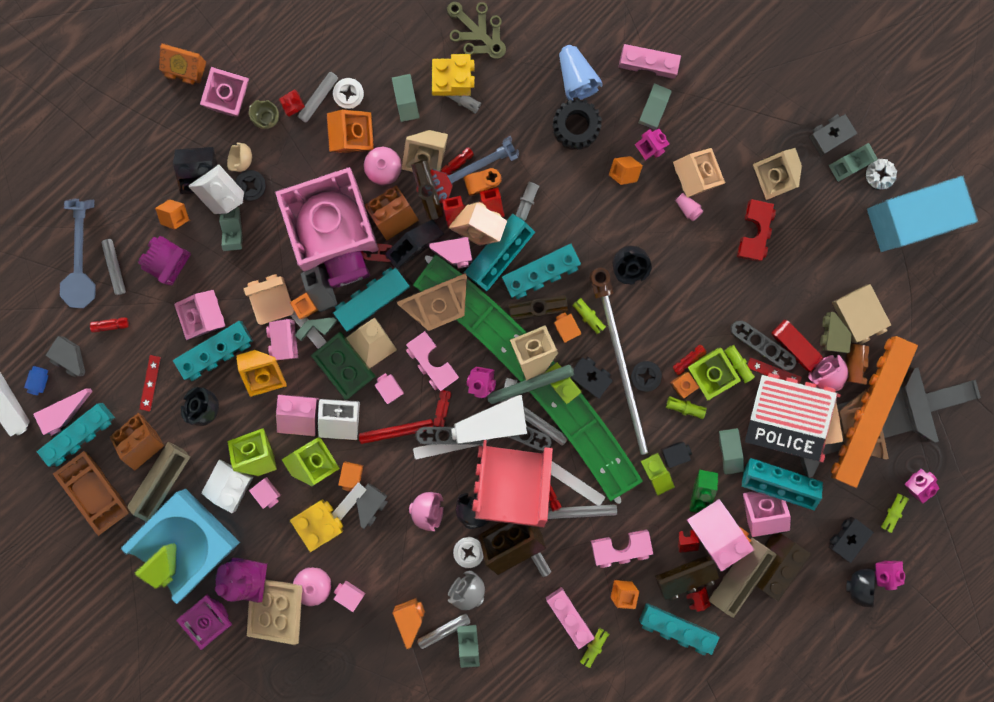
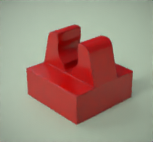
[279,89,305,117]
[678,530,699,553]
[686,587,711,612]

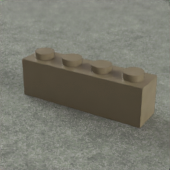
[127,442,190,522]
[708,538,777,618]

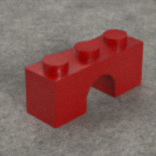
[442,187,505,229]
[737,199,776,262]

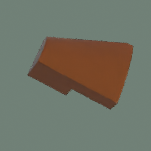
[845,344,869,384]

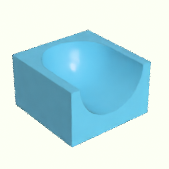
[867,176,978,252]
[121,489,240,604]

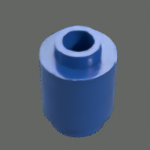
[24,366,49,395]

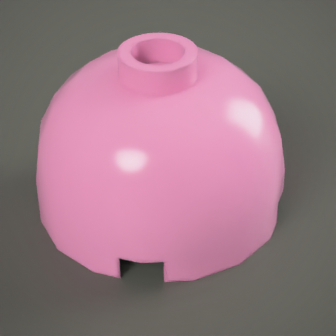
[364,147,402,186]
[808,355,848,391]
[409,492,443,532]
[293,567,331,606]

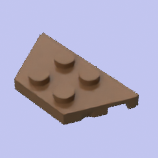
[397,273,467,331]
[838,387,889,459]

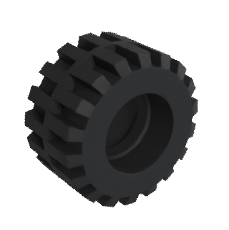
[552,99,602,150]

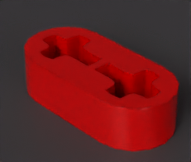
[361,244,393,262]

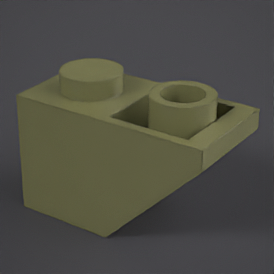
[820,312,852,353]

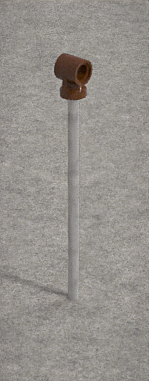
[589,268,648,455]

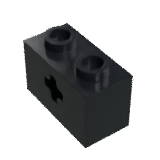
[570,357,613,399]
[828,517,874,563]

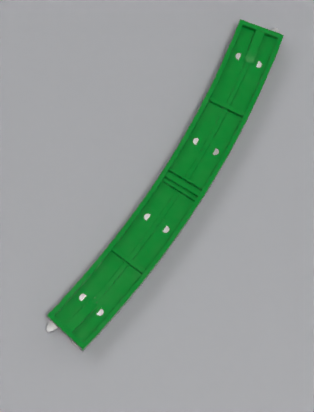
[413,254,643,504]

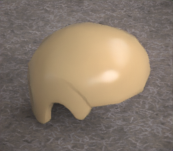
[227,142,252,172]

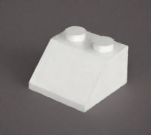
[189,165,244,214]
[201,459,253,513]

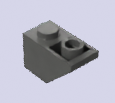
[301,266,337,312]
[46,336,85,377]
[356,483,387,529]

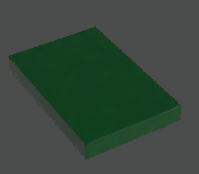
[310,332,376,400]

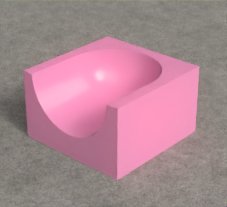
[275,167,379,272]

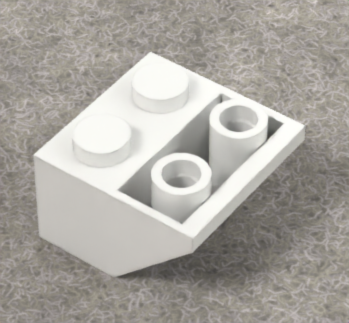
[318,399,360,440]

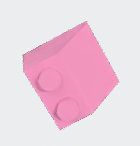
[429,237,472,269]
[174,290,225,340]
[266,319,298,360]
[276,395,319,436]
[743,491,791,537]

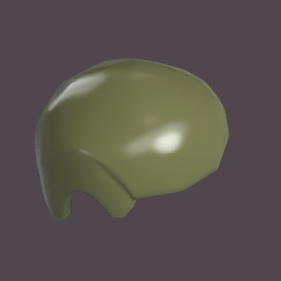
[248,100,280,129]

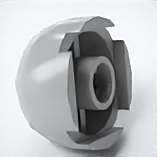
[448,571,485,610]

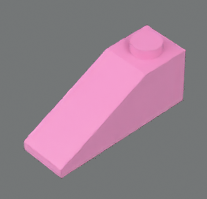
[33,388,92,436]

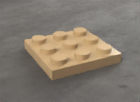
[247,580,302,645]

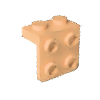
[243,274,294,325]

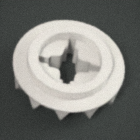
[333,78,364,109]
[866,159,897,189]
[453,537,484,568]

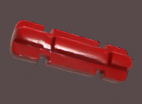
[440,147,474,175]
[90,318,129,332]
[673,345,706,375]
[433,390,451,427]
[549,484,561,512]

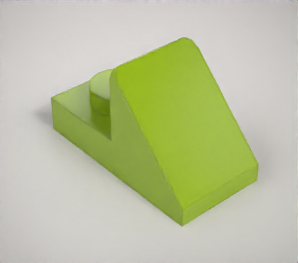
[545,363,581,404]
[640,453,675,495]

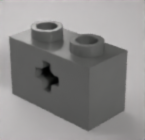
[809,114,857,156]

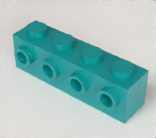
[464,213,535,291]
[502,244,581,299]
[333,267,410,332]
[173,321,254,381]
[37,403,115,467]
[741,458,823,511]
[639,603,720,655]

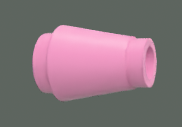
[675,193,703,221]

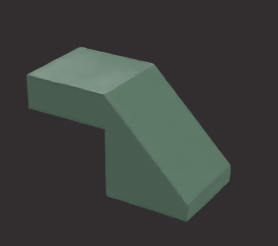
[392,74,419,122]
[638,83,672,130]
[829,143,878,182]
[219,207,243,251]
[294,318,337,341]
[719,428,744,474]
[457,625,480,668]

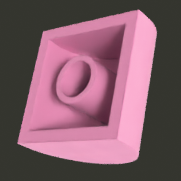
[200,67,249,117]

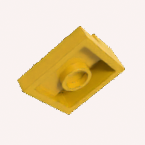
[432,54,474,96]
[290,499,344,552]

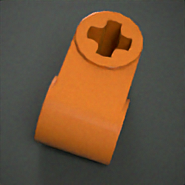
[463,168,502,196]

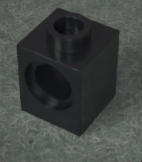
[661,441,692,468]

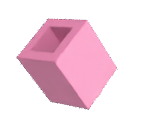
[375,373,404,404]
[249,477,281,509]
[334,581,365,612]

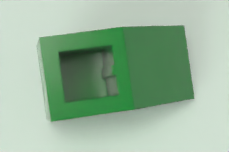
[689,470,718,513]

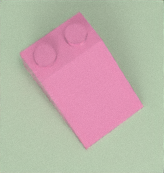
[687,499,754,571]

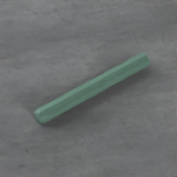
[488,365,574,404]

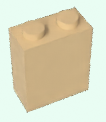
[832,284,891,344]

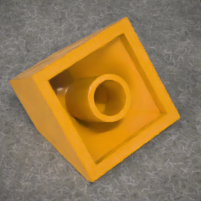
[236,350,287,397]

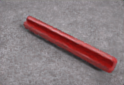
[358,419,434,444]

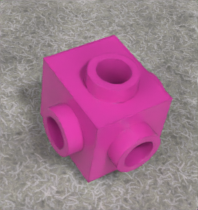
[635,129,669,160]
[467,366,496,398]
[905,469,940,504]
[875,561,905,590]

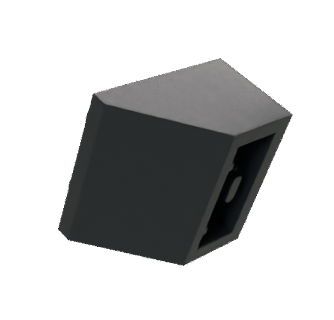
[173,147,217,194]

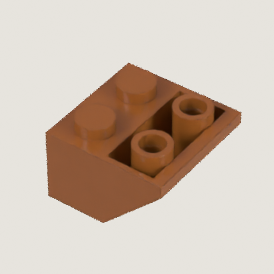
[364,185,419,241]
[110,413,164,471]

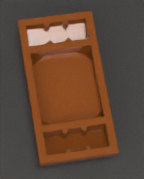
[53,451,130,536]

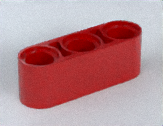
[771,320,824,372]

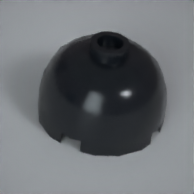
[612,245,652,285]
[181,387,219,426]
[455,493,490,529]
[846,569,875,608]

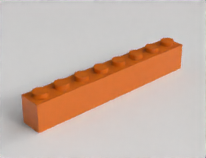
[831,336,918,488]

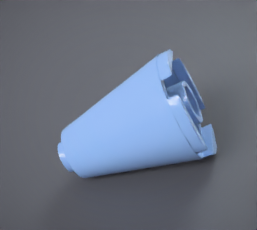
[559,45,603,101]

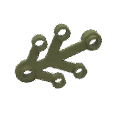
[447,2,506,59]

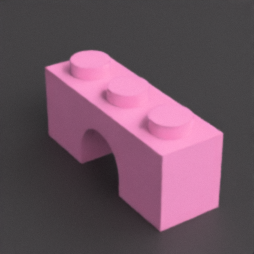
[619,44,681,79]
[406,331,459,391]
[591,529,653,568]
[546,587,595,649]

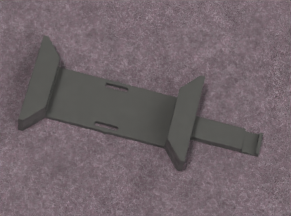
[799,367,981,478]

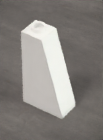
[0,372,30,437]
[451,395,527,443]

